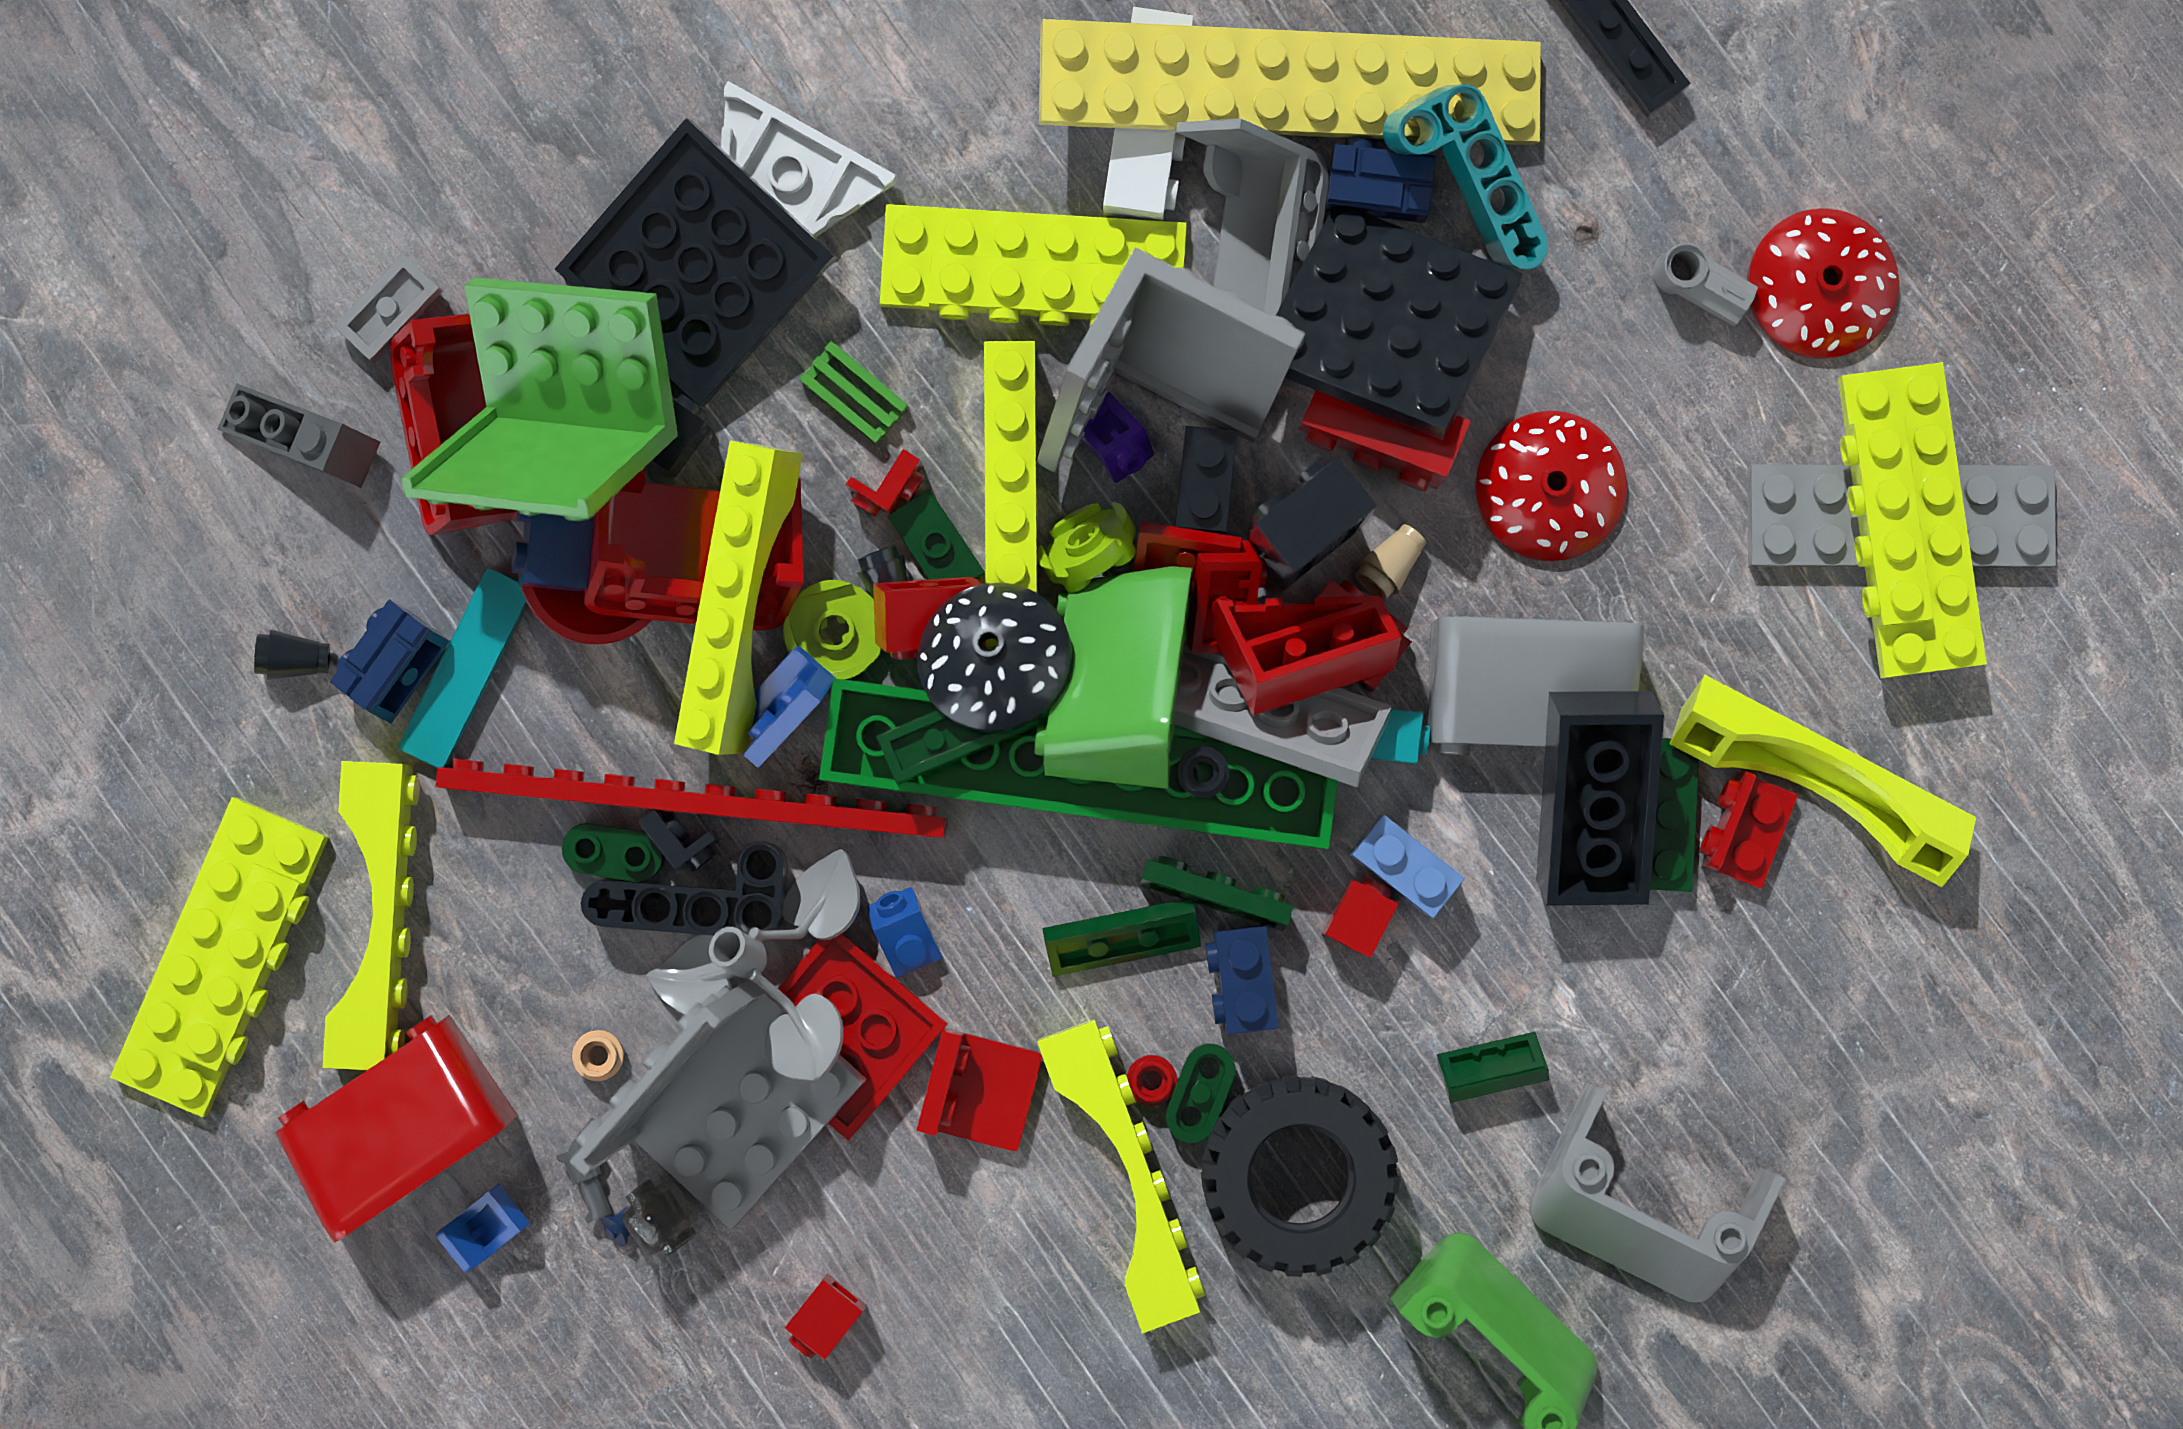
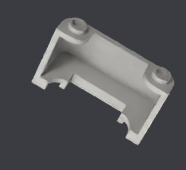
[1427,616,1644,755]

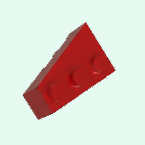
[1298,390,1471,492]
[1212,596,1401,716]

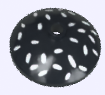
[917,583,1073,733]

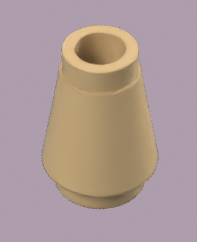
[1355,524,1426,600]

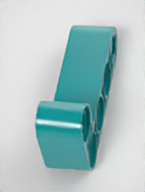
[1383,84,1548,270]

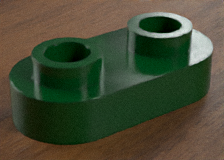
[562,823,665,882]
[1166,1043,1235,1143]

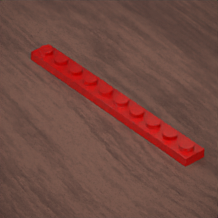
[435,759,948,838]

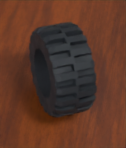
[1201,1075,1400,1277]

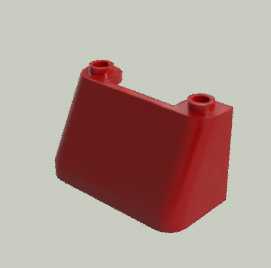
[389,314,516,535]
[584,468,803,631]
[275,1015,518,1243]

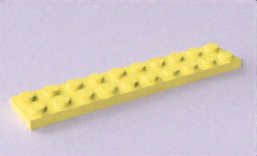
[1039,19,1541,146]

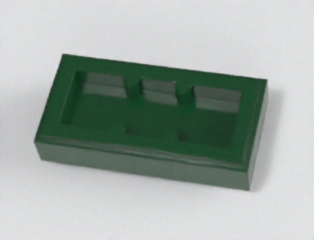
[887,489,985,580]
[1436,1032,1550,1103]

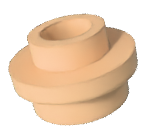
[572,1030,624,1081]

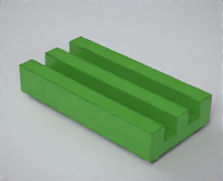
[799,341,909,445]

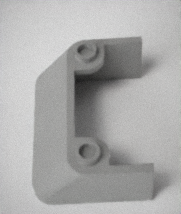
[1176,119,1329,316]
[1529,1082,1786,1303]

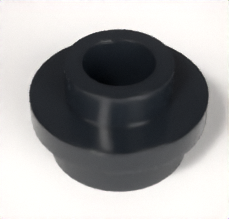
[1177,746,1229,798]

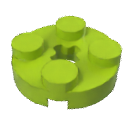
[1037,502,1136,592]
[783,580,882,680]

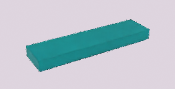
[397,567,528,768]

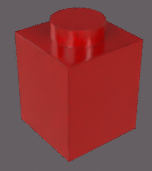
[1322,876,1399,958]
[785,1273,867,1360]

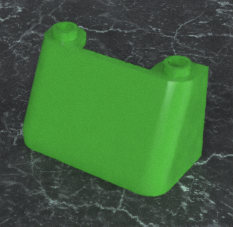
[1035,566,1193,789]
[1388,1232,1598,1429]

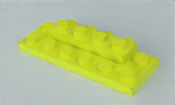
[879,204,1187,327]
[1838,362,1987,679]
[110,797,329,1117]

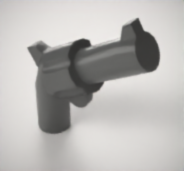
[556,1117,612,1223]

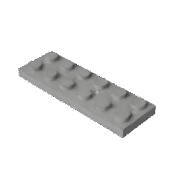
[1748,464,2056,568]
[1174,641,1392,787]

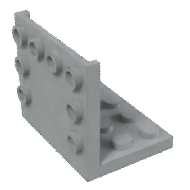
[1036,247,1305,472]
[569,979,867,1230]

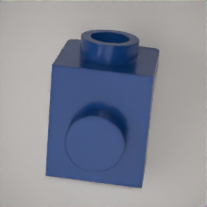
[867,887,943,978]
[436,1184,530,1273]

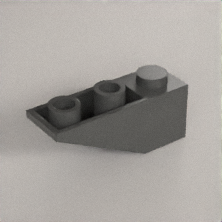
[217,384,381,488]

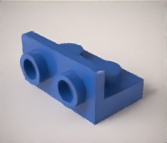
[743,646,836,768]

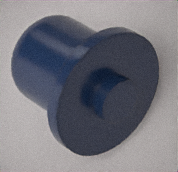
[602,1206,643,1247]

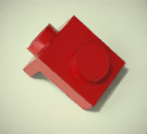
[845,449,925,517]

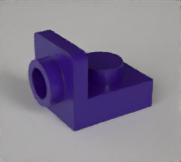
[1082,392,1154,483]

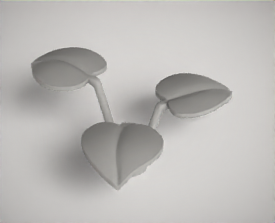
[646,849,860,1082]

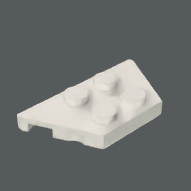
[721,81,897,237]

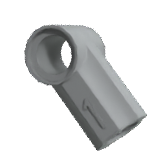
[1653,242,1758,326]

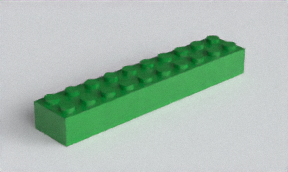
[819,678,1338,850]

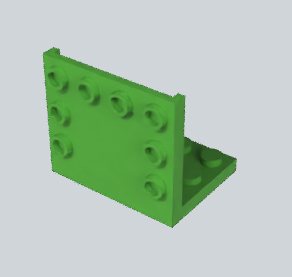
[401,277,678,521]

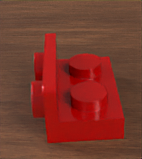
[1133,521,1242,588]
[1187,540,1267,654]
[1699,771,1798,889]

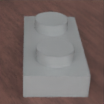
[334,254,443,363]

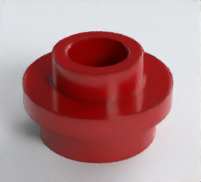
[1127,1055,1177,1106]

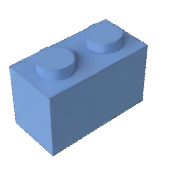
[1348,814,1465,918]

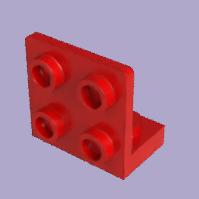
[916,1028,1042,1151]

